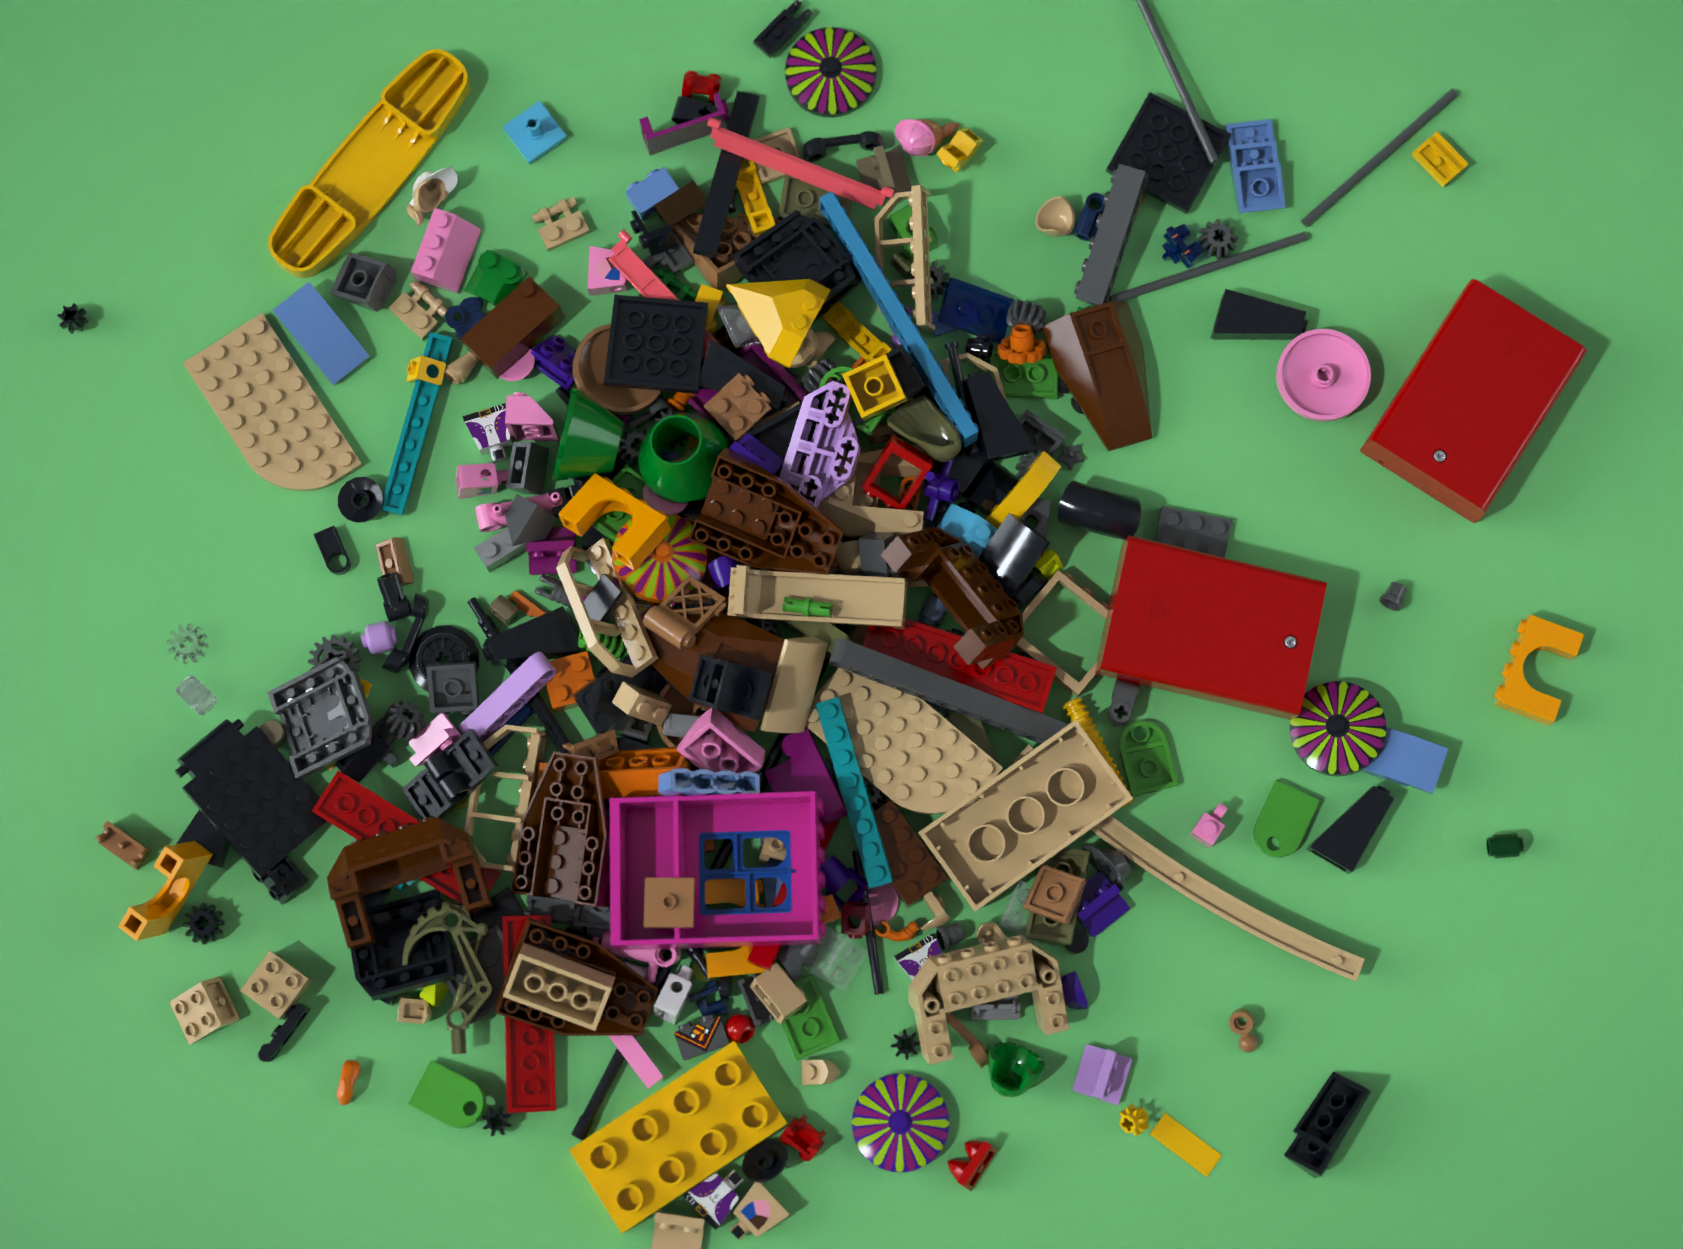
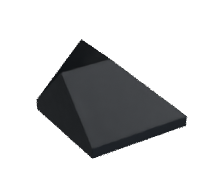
[962,462,1019,516]

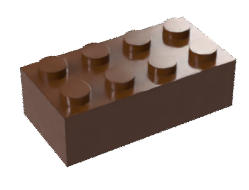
[852,800,947,908]

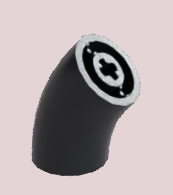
[1058,480,1141,540]

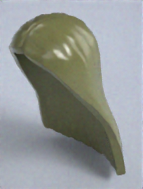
[887,395,962,462]

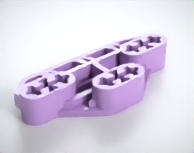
[779,381,861,508]

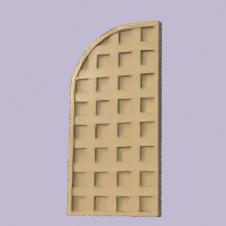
[183,313,363,491]
[806,668,1004,814]

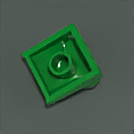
[464,250,528,307]

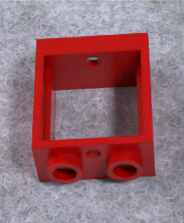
[862,435,933,510]

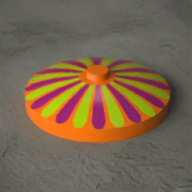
[612,515,707,603]

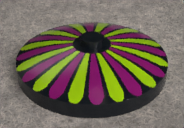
[785,27,876,117]
[1290,681,1387,777]

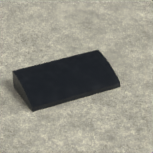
[978,513,1050,599]

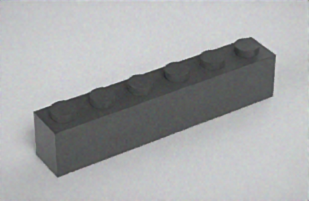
[1074,164,1149,306]

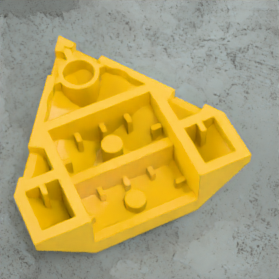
[726,279,831,368]

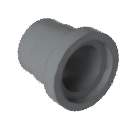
[1379,582,1407,611]
[936,923,964,950]

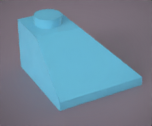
[936,504,998,557]

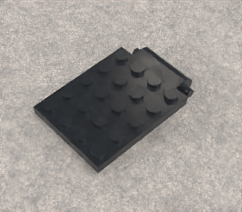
[175,719,327,878]

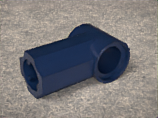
[1074,193,1106,241]

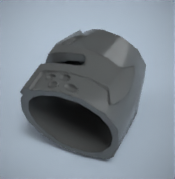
[776,944,819,982]

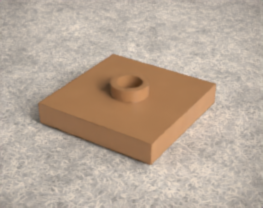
[1023,864,1087,925]
[644,878,695,928]

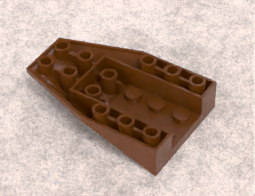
[688,448,844,575]
[645,607,785,732]
[511,752,610,907]
[494,917,659,1036]

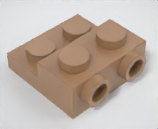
[703,373,771,441]

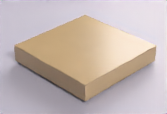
[752,127,802,185]

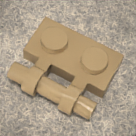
[531,197,590,252]
[389,280,448,340]

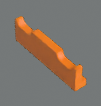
[508,590,547,617]

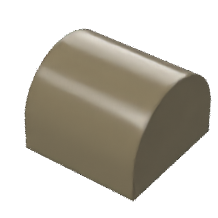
[490,595,520,626]
[259,720,287,748]

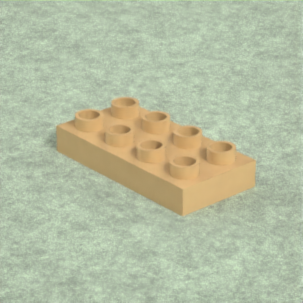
[918,720,1133,912]

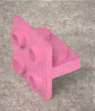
[409,713,461,767]

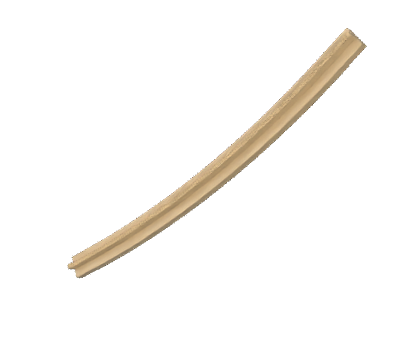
[1013,745,1365,981]

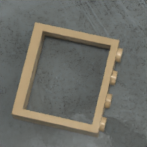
[1014,570,1108,698]

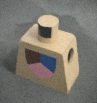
[730,1182,790,1241]

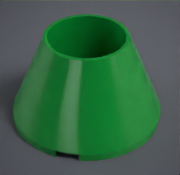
[552,388,623,481]
[638,412,731,503]

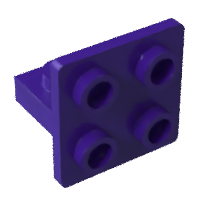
[531,335,576,391]
[729,433,784,475]
[1077,871,1130,937]

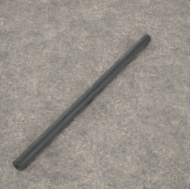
[1136,0,1219,164]
[1301,89,1457,227]
[1109,232,1308,302]

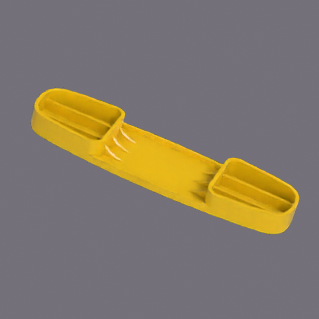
[268,49,470,278]

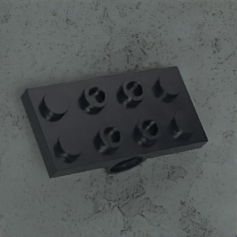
[572,654,668,735]
[402,729,499,819]

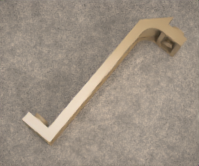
[728,565,908,629]

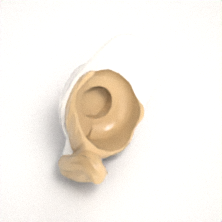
[407,167,458,226]

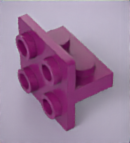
[526,527,577,575]

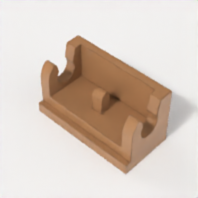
[563,729,619,760]
[96,821,152,870]

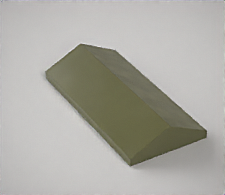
[1024,848,1091,945]

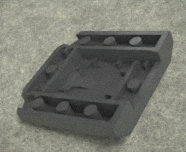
[267,657,373,780]

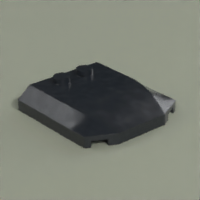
[733,210,856,303]
[351,890,457,1001]

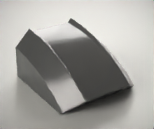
[330,252,396,312]

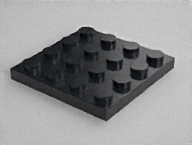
[1106,92,1231,214]
[604,295,708,394]

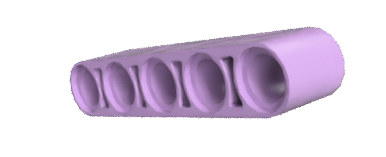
[459,652,556,742]

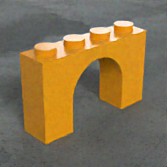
[558,473,671,571]
[1494,614,1584,726]
[118,841,213,941]
[704,878,766,978]

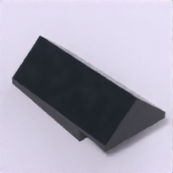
[1284,1072,1371,1178]

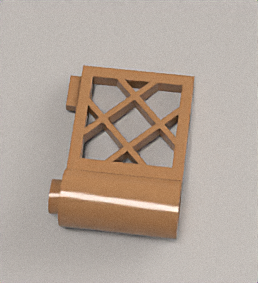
[643,575,727,650]

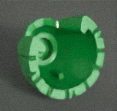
[988,1042,1045,1097]

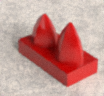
[947,1140,998,1191]

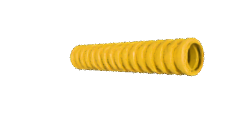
[1063,697,1134,809]

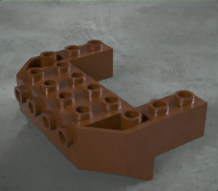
[881,527,1024,670]
[327,816,493,950]

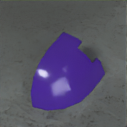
[1060,971,1088,1010]

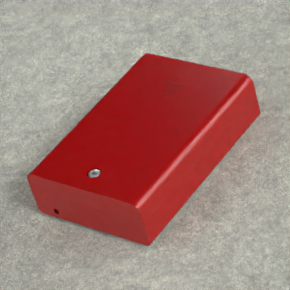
[1360,279,1587,523]
[1095,535,1327,720]

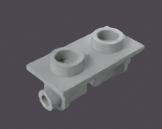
[971,995,1020,1020]

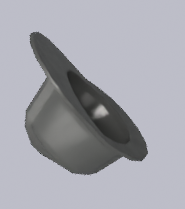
[1082,845,1133,891]

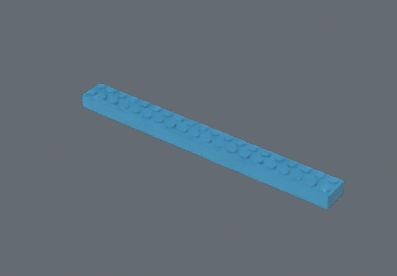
[819,191,979,448]

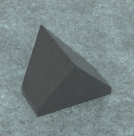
[505,494,558,546]
[609,715,655,745]

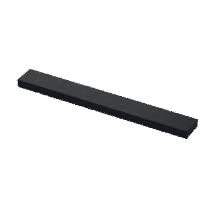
[693,91,760,259]

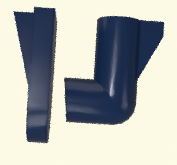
[688,979,729,1016]

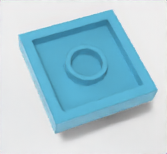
[502,101,567,165]

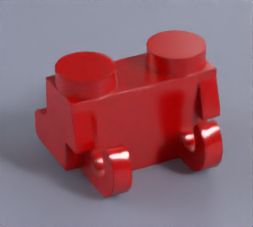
[682,71,722,106]
[780,1114,826,1162]

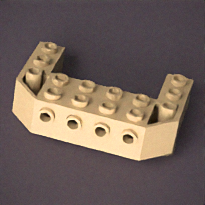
[908,934,1069,1065]

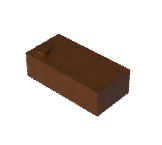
[460,276,565,379]

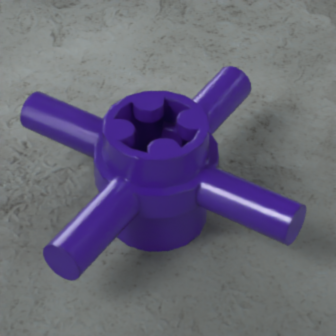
[924,457,959,522]

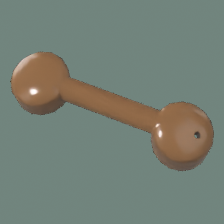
[945,1012,989,1069]

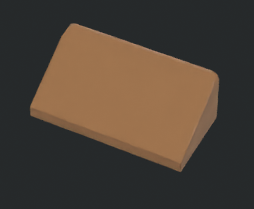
[375,537,414,586]

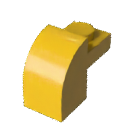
[936,127,984,173]

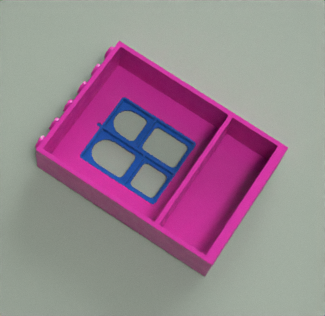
[610,791,827,950]

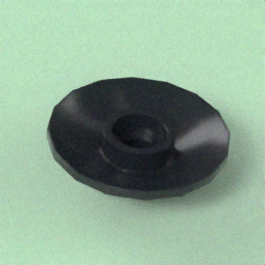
[338,477,383,523]
[742,1140,789,1182]

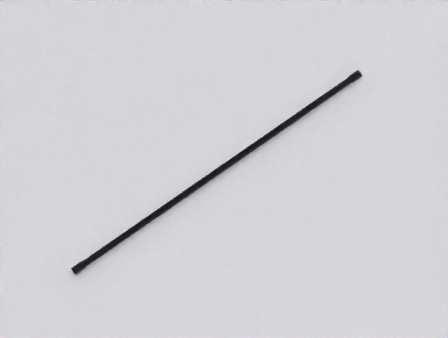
[571,624,849,1141]

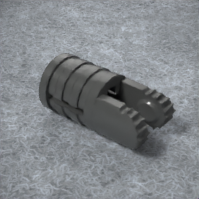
[534,573,572,609]

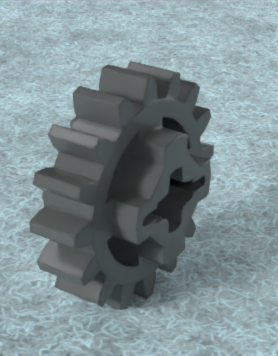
[308,635,361,671]

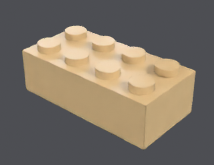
[503,943,615,1031]

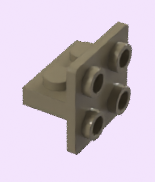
[856,145,911,199]

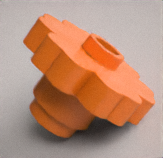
[998,324,1046,364]

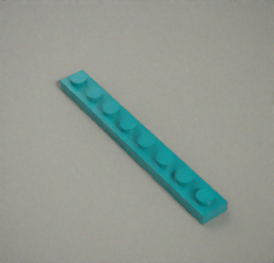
[380,332,454,516]
[815,697,894,889]

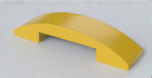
[736,158,775,235]
[822,301,892,362]
[984,451,1061,529]

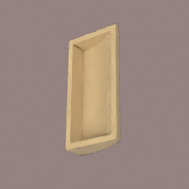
[760,636,828,733]

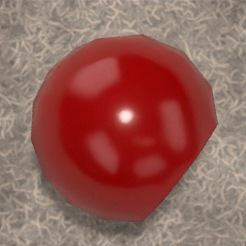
[725,1013,755,1044]

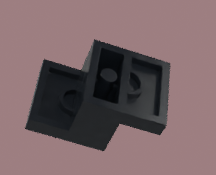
[688,654,773,721]

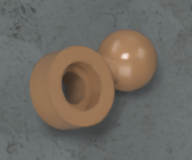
[1229,1009,1258,1053]

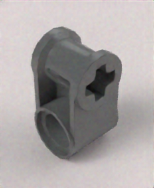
[1108,679,1140,727]

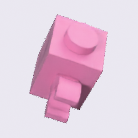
[1189,803,1228,848]

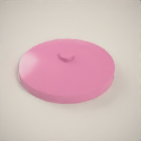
[1276,329,1371,422]

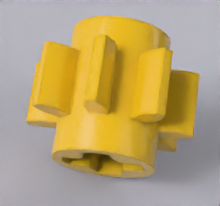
[1119,1104,1149,1136]

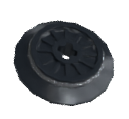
[409,626,479,692]

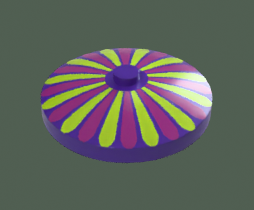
[852,1074,949,1173]

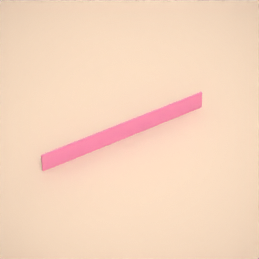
[609,1035,664,1089]

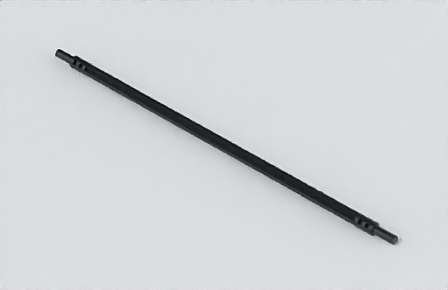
[467,597,713,980]

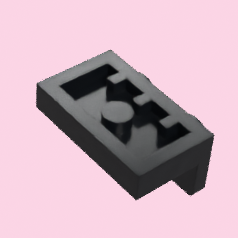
[251,856,308,905]

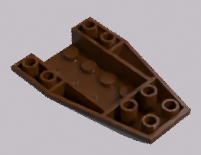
[1042,301,1152,452]

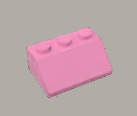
[411,208,481,294]
[505,392,560,442]
[677,708,765,774]

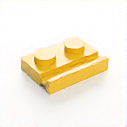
[1411,131,1469,188]

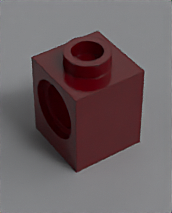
[841,901,871,939]

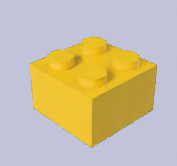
[842,354,908,421]

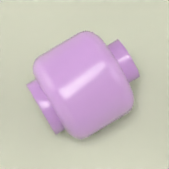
[361,621,398,654]

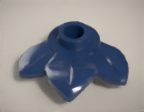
[445,297,486,341]

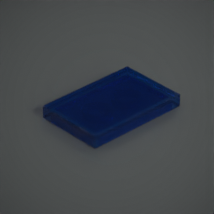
[937,277,1015,344]

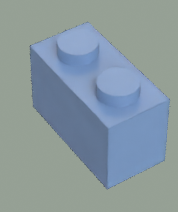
[625,167,679,221]

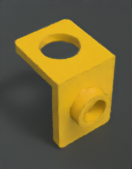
[406,356,446,385]

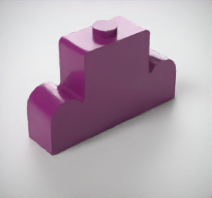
[765,726,848,825]

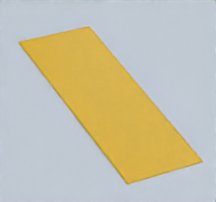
[1150,1113,1222,1177]

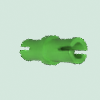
[782,596,833,618]

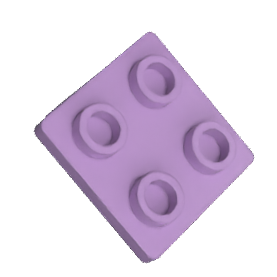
[1072,1044,1132,1105]

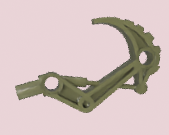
[402,901,493,1054]

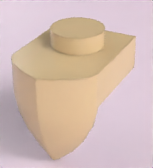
[921,891,949,930]
[976,922,1007,944]
[396,996,433,1024]
[802,1060,841,1085]

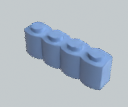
[658,768,760,796]

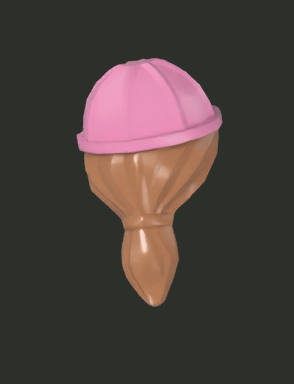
[895,119,960,156]

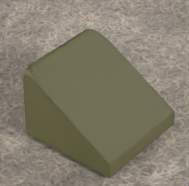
[891,253,913,279]

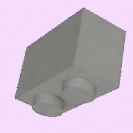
[474,527,526,573]

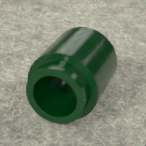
[1486,833,1524,859]

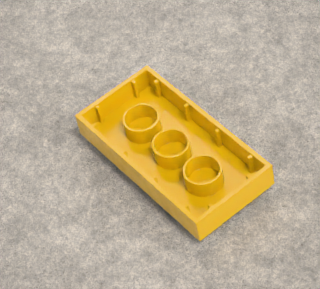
[569,1041,788,1233]

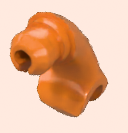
[875,919,919,942]
[336,1060,360,1105]

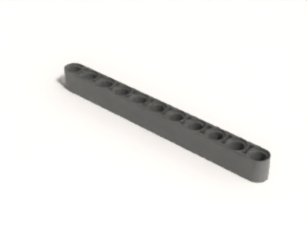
[829,639,1069,744]

